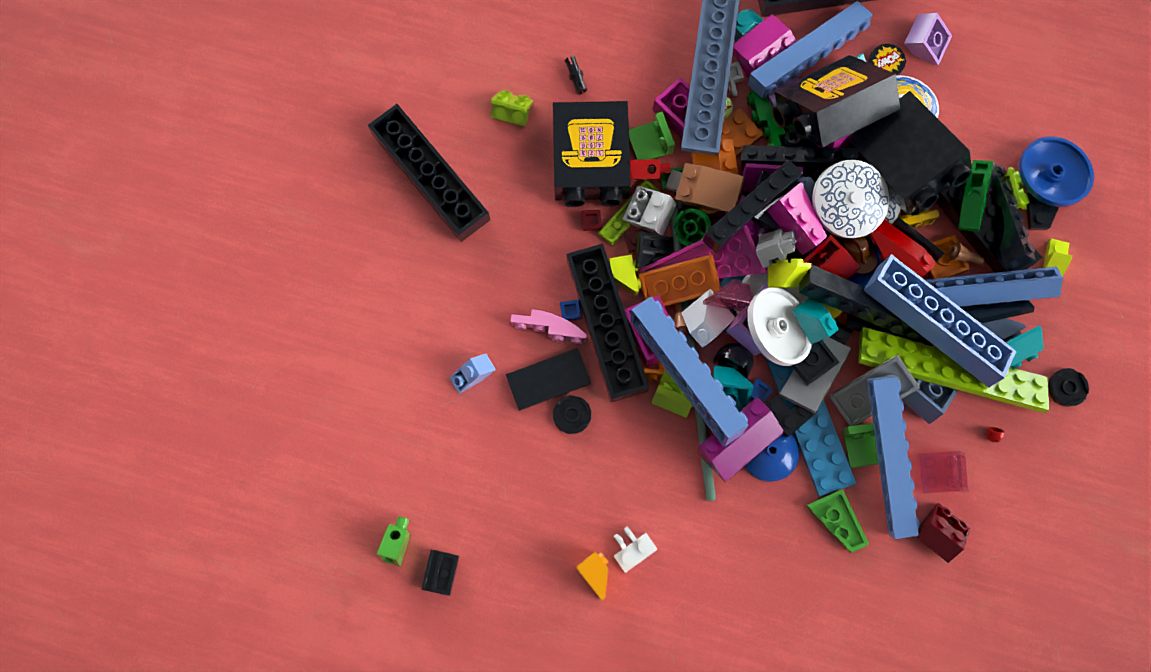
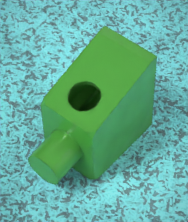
[377,516,410,567]

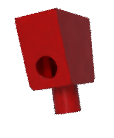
[630,159,671,179]

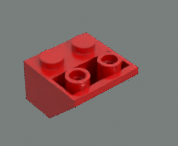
[803,235,861,280]

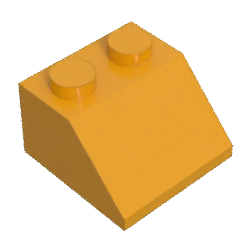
[576,552,608,600]

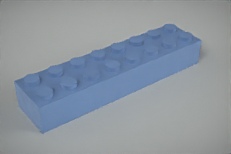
[864,254,1016,387]
[631,297,748,447]

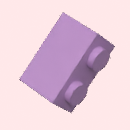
[904,13,952,65]

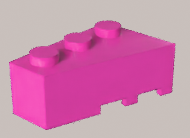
[766,182,827,255]

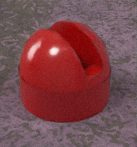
[987,427,1005,443]

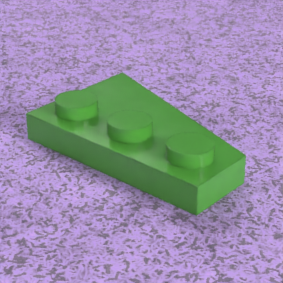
[806,489,869,553]

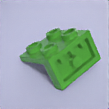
[629,112,675,160]
[842,423,879,468]

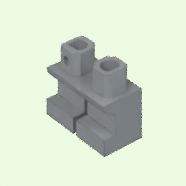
[755,228,797,268]

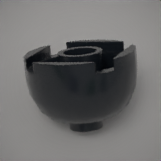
[713,343,754,378]

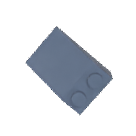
[901,379,958,424]

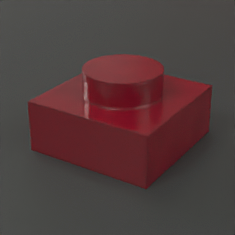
[582,210,602,231]
[624,229,643,253]

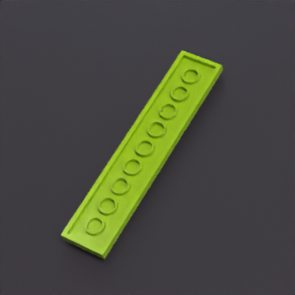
[858,327,1049,413]

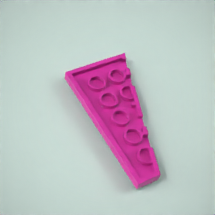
[640,225,768,278]

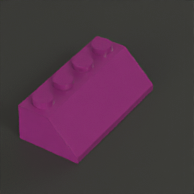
[698,397,784,482]

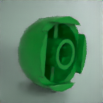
[673,208,712,246]

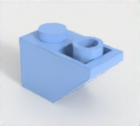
[449,354,496,394]

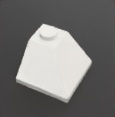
[681,289,736,348]

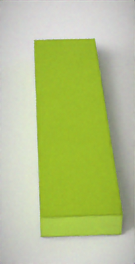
[598,180,660,246]

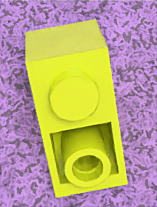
[609,255,641,296]
[768,259,811,288]

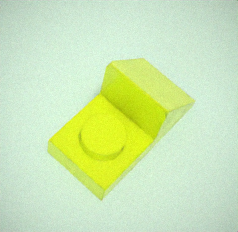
[1043,238,1073,277]

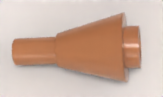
[948,242,984,265]
[674,302,689,336]

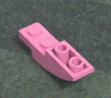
[511,309,587,344]

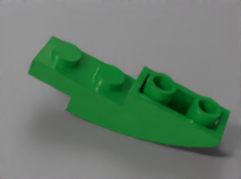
[747,88,786,146]
[959,160,993,232]

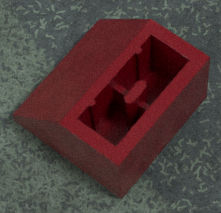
[916,503,970,563]

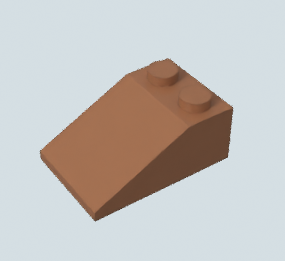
[675,163,745,213]

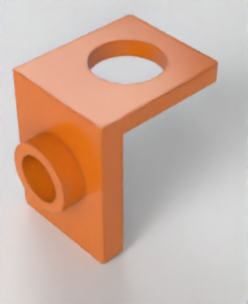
[643,362,664,381]

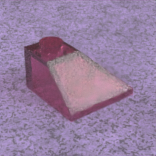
[703,279,754,311]

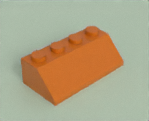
[691,139,741,217]

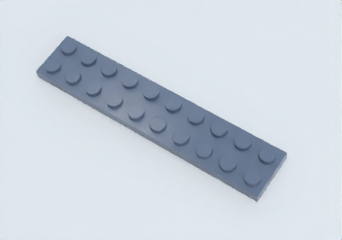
[681,0,739,156]

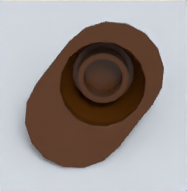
[842,236,877,274]

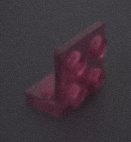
[920,451,969,493]

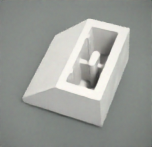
[623,186,677,235]

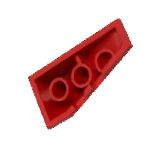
[869,219,936,278]

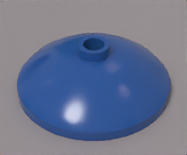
[744,434,799,482]

